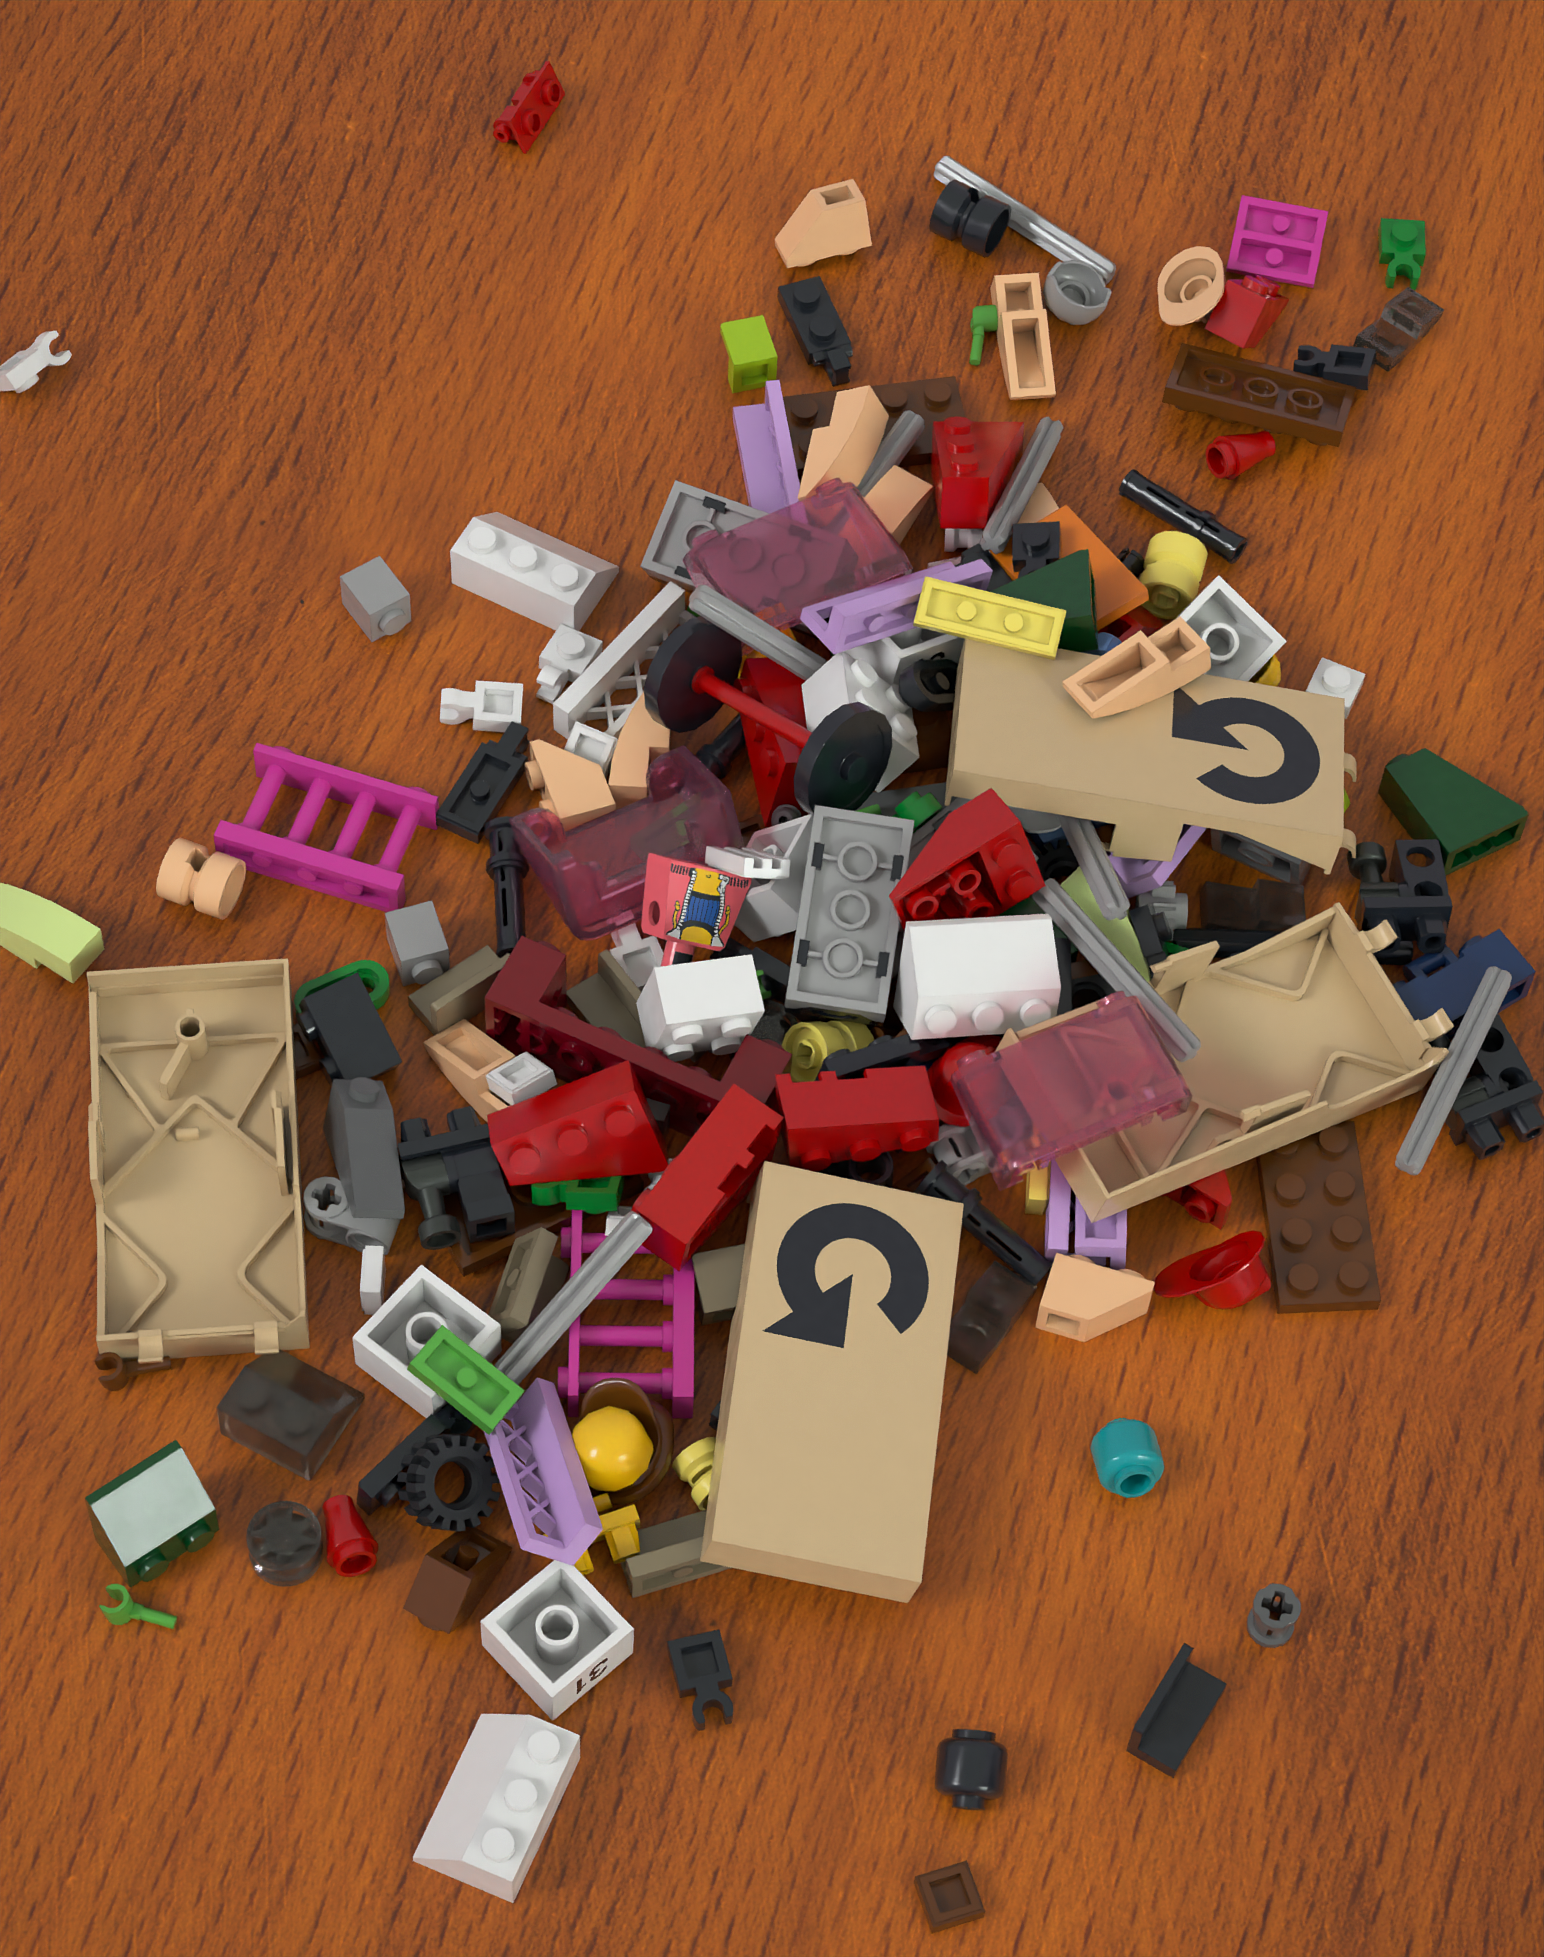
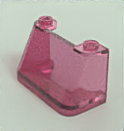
[682,478,913,656]
[509,745,745,941]
[950,991,1193,1191]

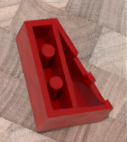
[931,416,1024,529]
[733,657,809,827]
[487,1060,670,1186]
[775,1066,939,1172]
[631,1084,784,1271]

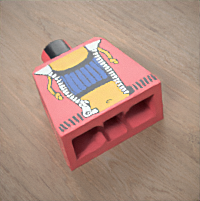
[641,853,752,967]

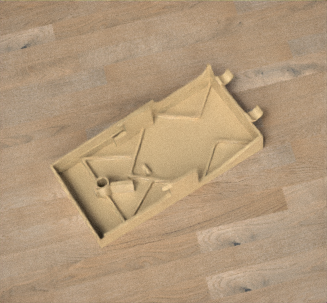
[87,958,310,1364]

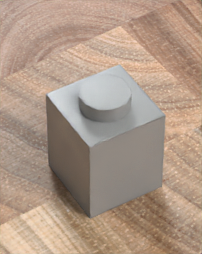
[340,556,412,642]
[385,901,450,986]

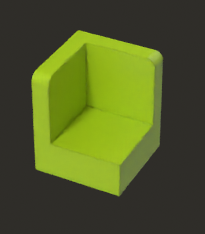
[720,315,778,393]

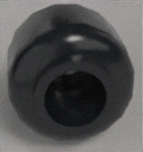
[935,1729,1008,1811]

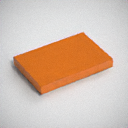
[990,505,1149,631]

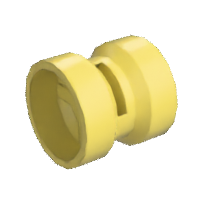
[672,1437,716,1511]

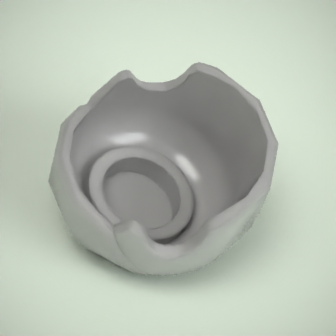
[1043,260,1112,325]

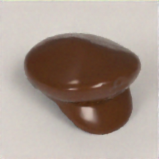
[580,1378,674,1505]

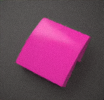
[1226,195,1328,288]

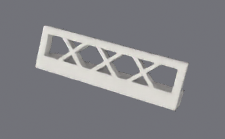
[553,581,696,739]

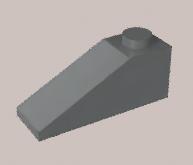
[323,1077,405,1219]

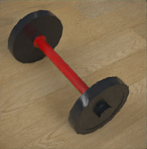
[644,616,892,816]

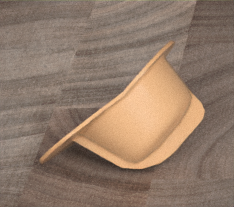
[1157,246,1227,326]

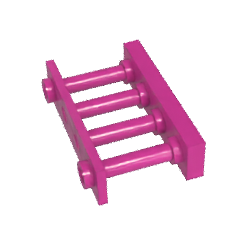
[213,743,439,912]
[558,1210,694,1419]

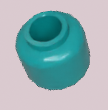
[1090,1418,1165,1498]

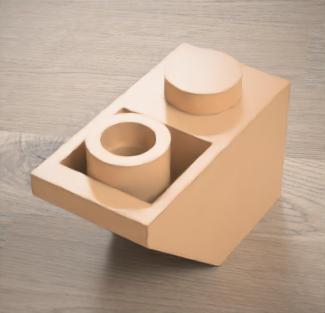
[774,179,872,268]
[524,739,615,845]
[1035,1253,1155,1342]

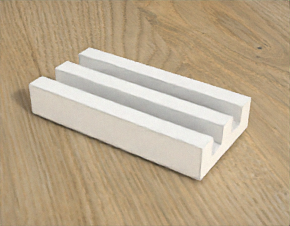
[705,846,791,879]

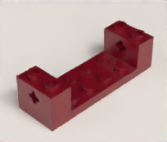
[484,936,792,1138]

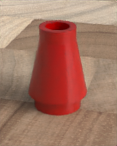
[1205,430,1276,480]
[322,1495,379,1577]

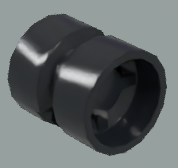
[929,179,1012,258]

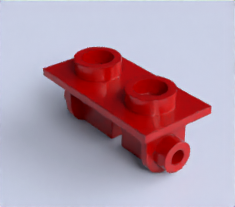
[493,61,565,154]

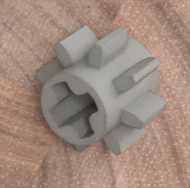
[1135,881,1188,941]

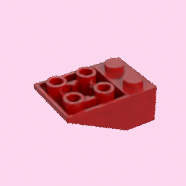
[889,788,1046,932]

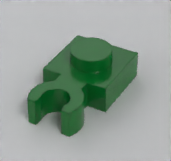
[1378,218,1426,290]
[531,1175,625,1214]

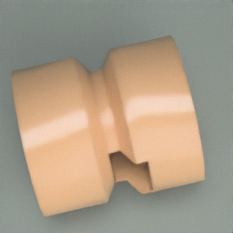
[156,837,246,920]

